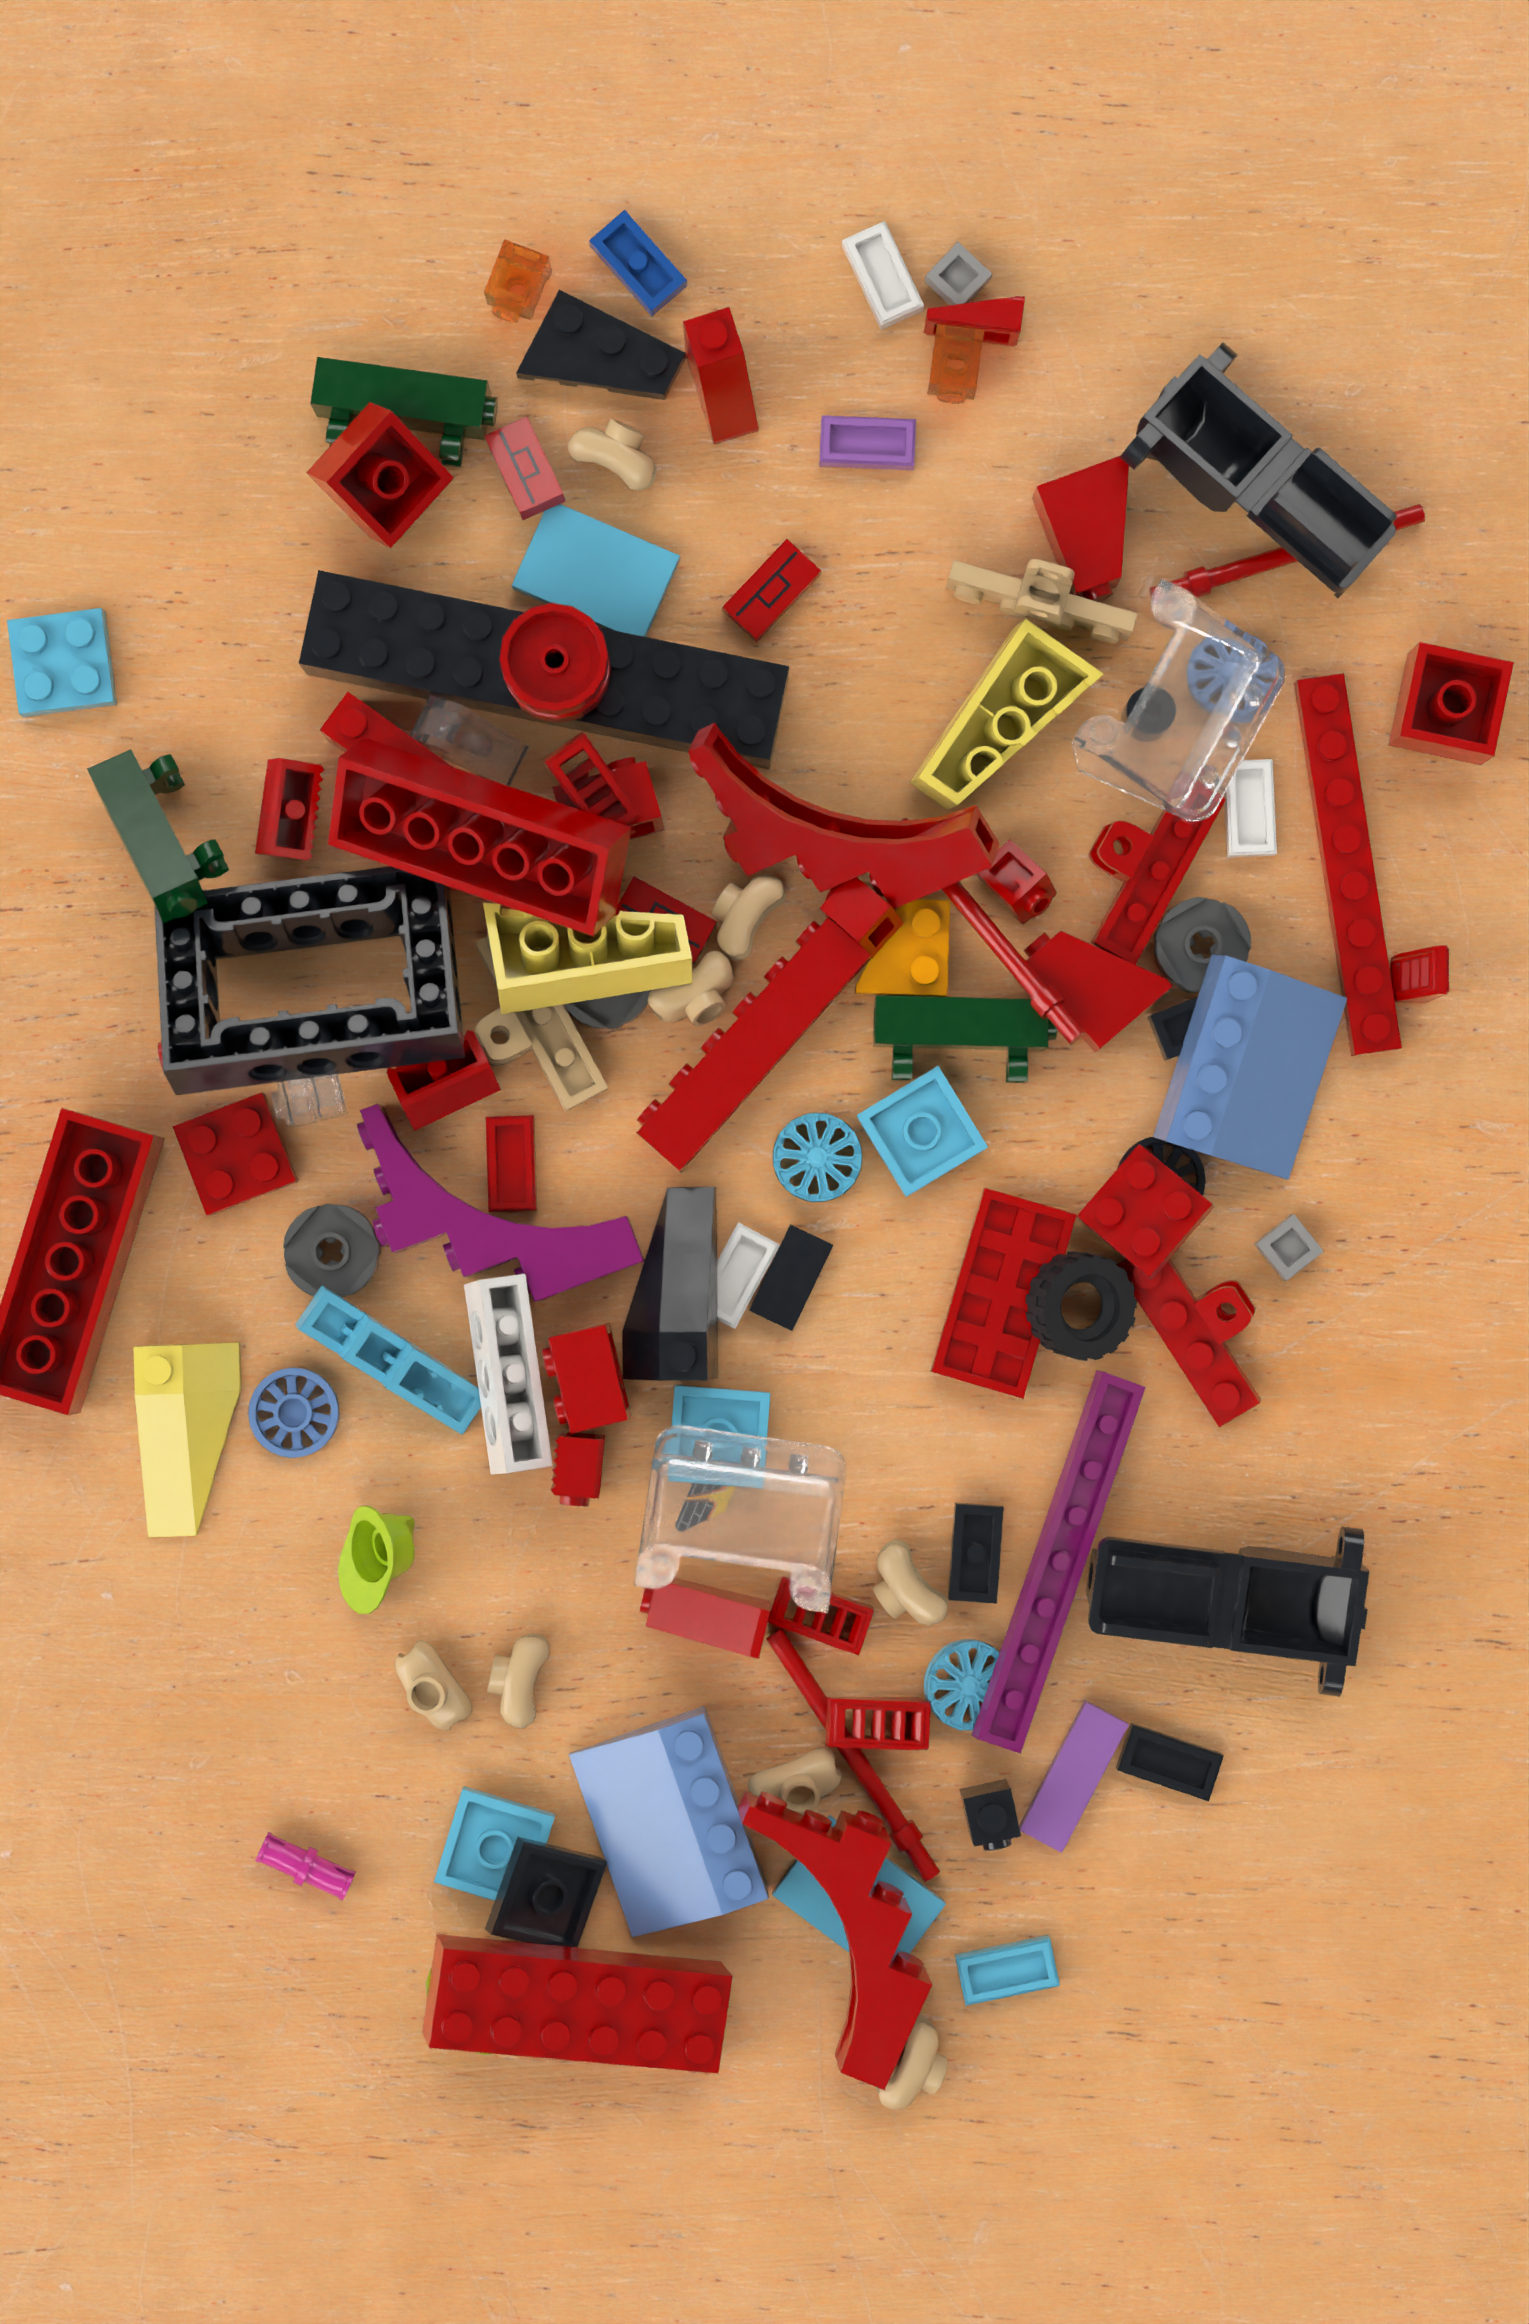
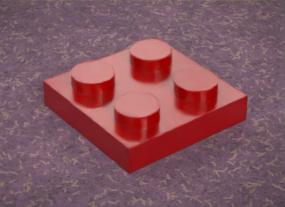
[172,1092,298,1216]
[1077,1144,1214,1280]

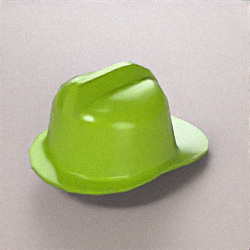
[338,1505,415,1614]

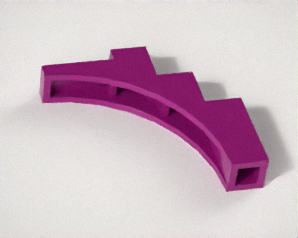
[357,1104,645,1302]

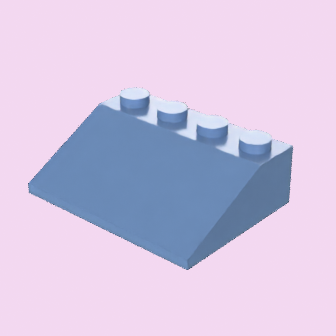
[1153,955,1347,1180]
[569,1705,768,1937]

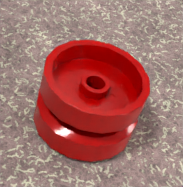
[499,603,611,723]

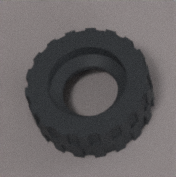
[1025,1251,1137,1361]

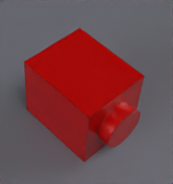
[819,877,904,958]

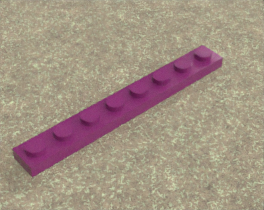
[971,1370,1146,1754]

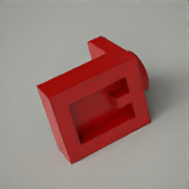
[977,839,1057,925]

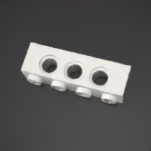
[464,1274,553,1475]

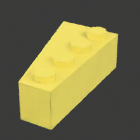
[909,619,1103,810]
[483,903,692,1014]

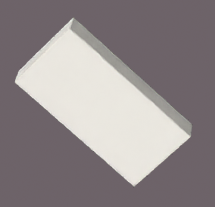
[842,221,924,330]
[1223,759,1277,858]
[717,1222,780,1329]

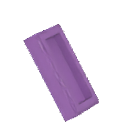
[819,415,916,470]

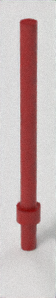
[1149,504,1425,606]
[900,818,1085,1045]
[766,1628,940,1882]

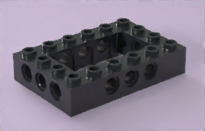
[154,866,466,1095]

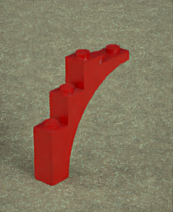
[688,723,1000,909]
[737,1791,932,2090]

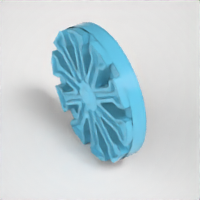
[773,1113,862,1202]
[924,1639,1000,1731]

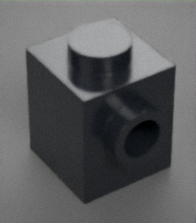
[959,1779,1021,1851]

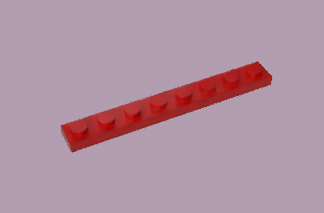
[1294,673,1402,1056]

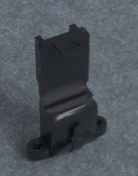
[1120,342,1397,598]
[1086,1526,1369,1697]

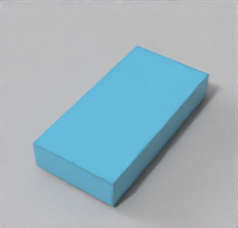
[955,1935,1060,2006]

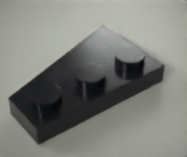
[516,290,686,400]

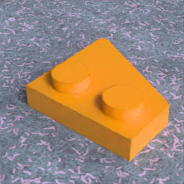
[855,900,950,997]

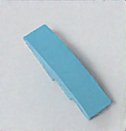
[295,1285,481,1435]

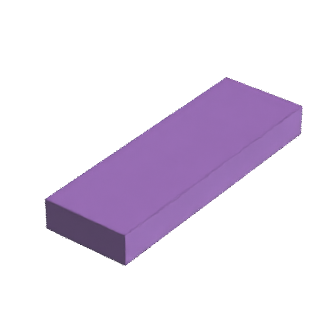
[1019,1700,1129,1853]

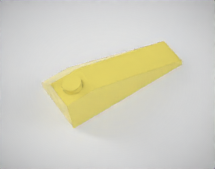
[134,1342,242,1537]

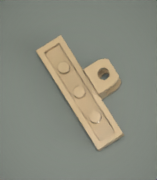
[946,559,1138,644]
[475,936,608,1112]

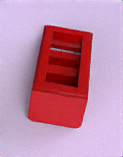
[923,296,1025,347]
[543,732,641,825]
[1390,945,1449,1003]
[768,1576,874,1656]
[825,1697,931,1750]

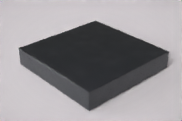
[485,1837,607,1948]

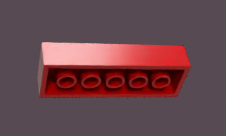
[328,738,632,936]
[0,1108,165,1415]
[422,1934,733,2074]

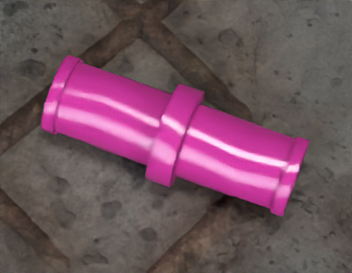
[255,1832,356,1901]

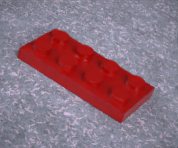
[930,1188,1077,1399]

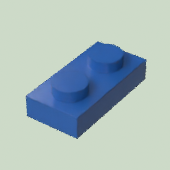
[589,210,687,316]

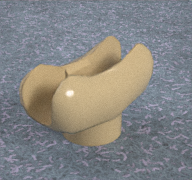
[568,418,656,491]
[712,874,785,961]
[648,951,735,1026]
[873,1539,948,1626]
[487,1634,550,1728]
[395,1640,472,1731]
[748,1748,842,1814]
[876,2015,948,2110]

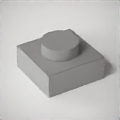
[924,242,992,305]
[1254,1214,1324,1281]

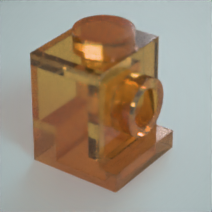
[484,239,552,323]
[927,324,984,404]

